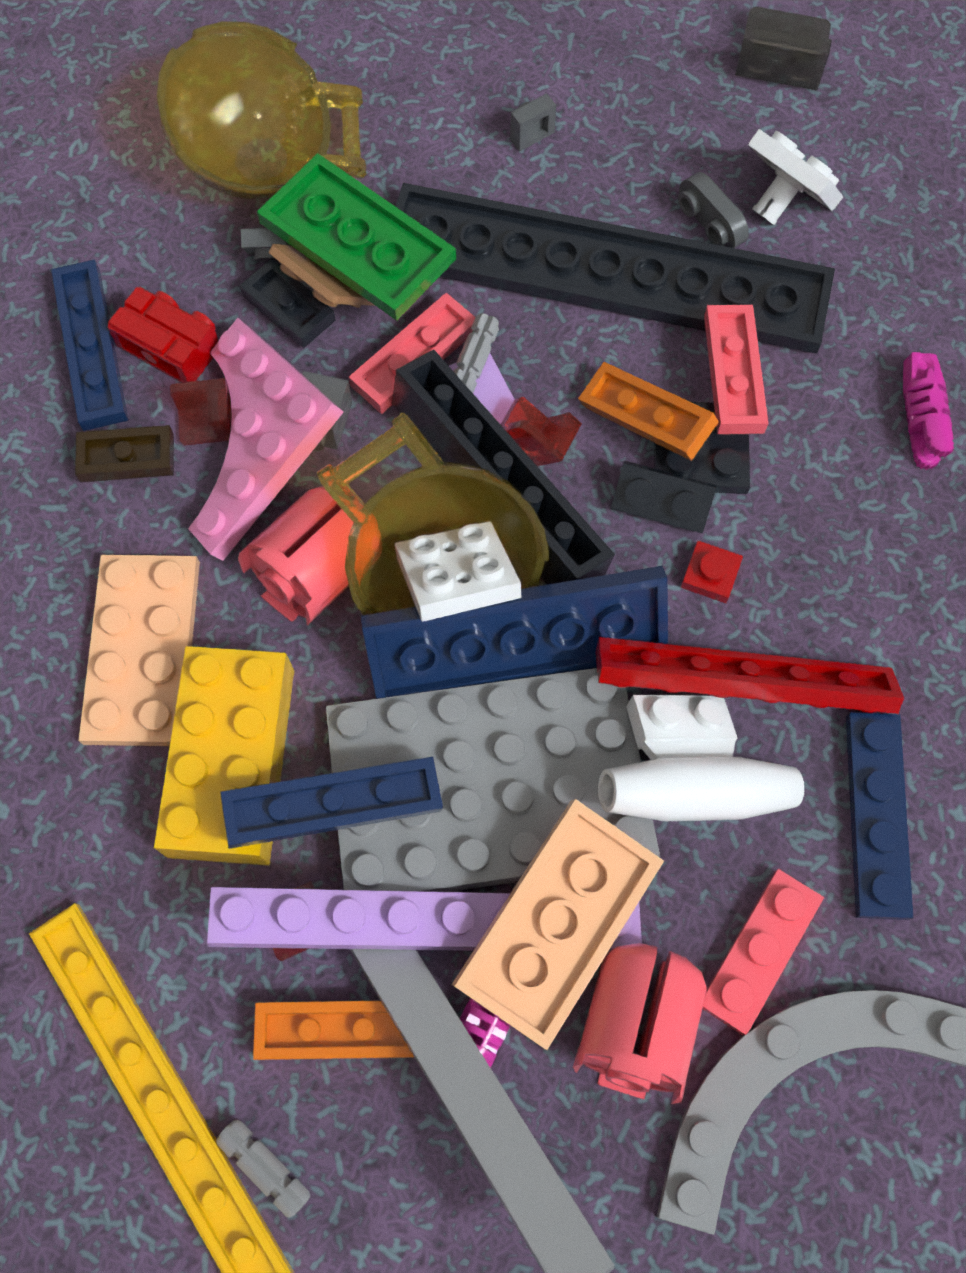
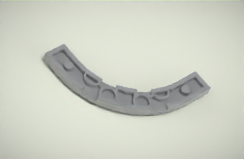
[657,990,966,1235]

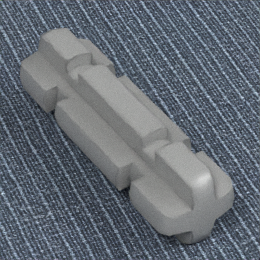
[453,313,499,393]
[216,1120,310,1218]

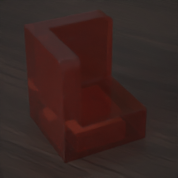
[170,378,232,446]
[500,397,582,466]

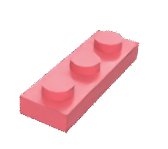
[348,293,475,414]
[704,305,769,434]
[702,869,824,1035]

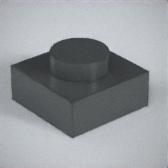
[510,93,556,152]
[241,228,290,262]

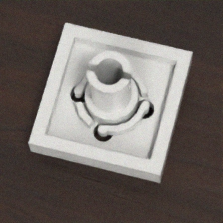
[748,129,843,225]
[395,521,521,622]

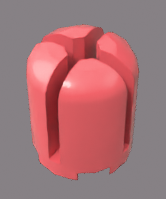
[238,486,380,625]
[573,943,706,1104]

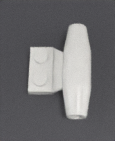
[598,695,804,822]

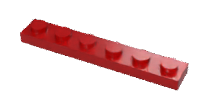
[596,637,904,714]

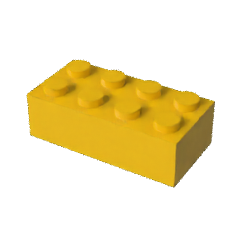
[154,646,294,866]

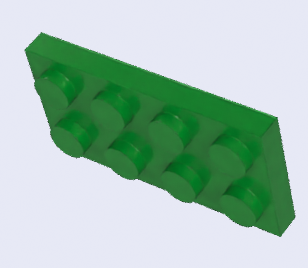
[257,153,456,321]

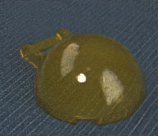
[157,21,367,199]
[317,413,549,615]

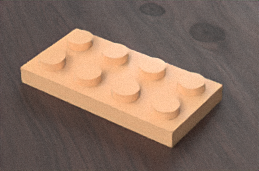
[78,555,200,746]
[451,799,664,1050]

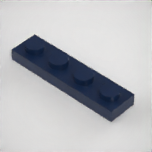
[51,259,129,431]
[846,712,913,920]
[220,757,443,849]

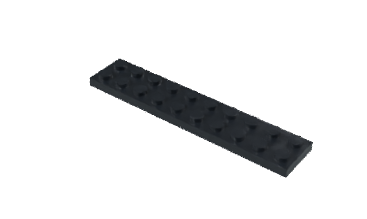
[395,183,835,354]

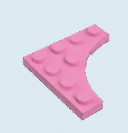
[188,318,344,561]

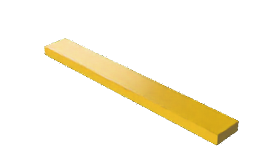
[29,903,294,1273]

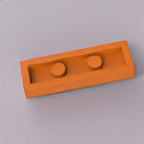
[578,362,719,461]
[253,1001,415,1060]

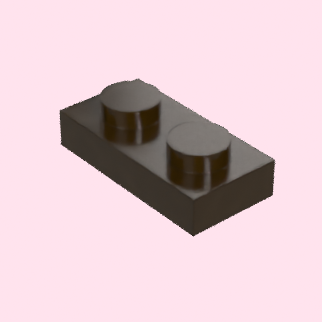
[75,425,174,483]

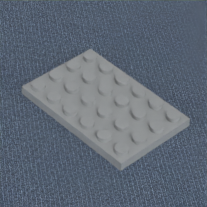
[326,668,660,892]

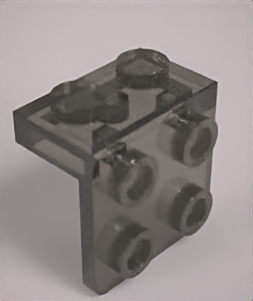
[735,7,832,91]

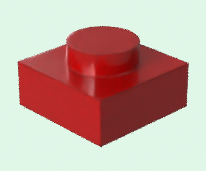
[681,541,743,603]

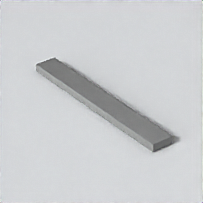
[350,949,615,1273]

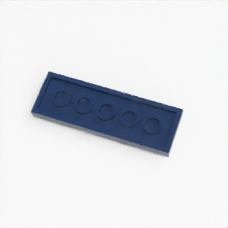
[361,566,668,699]

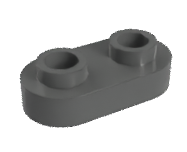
[678,172,749,248]

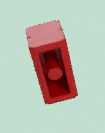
[108,287,219,387]

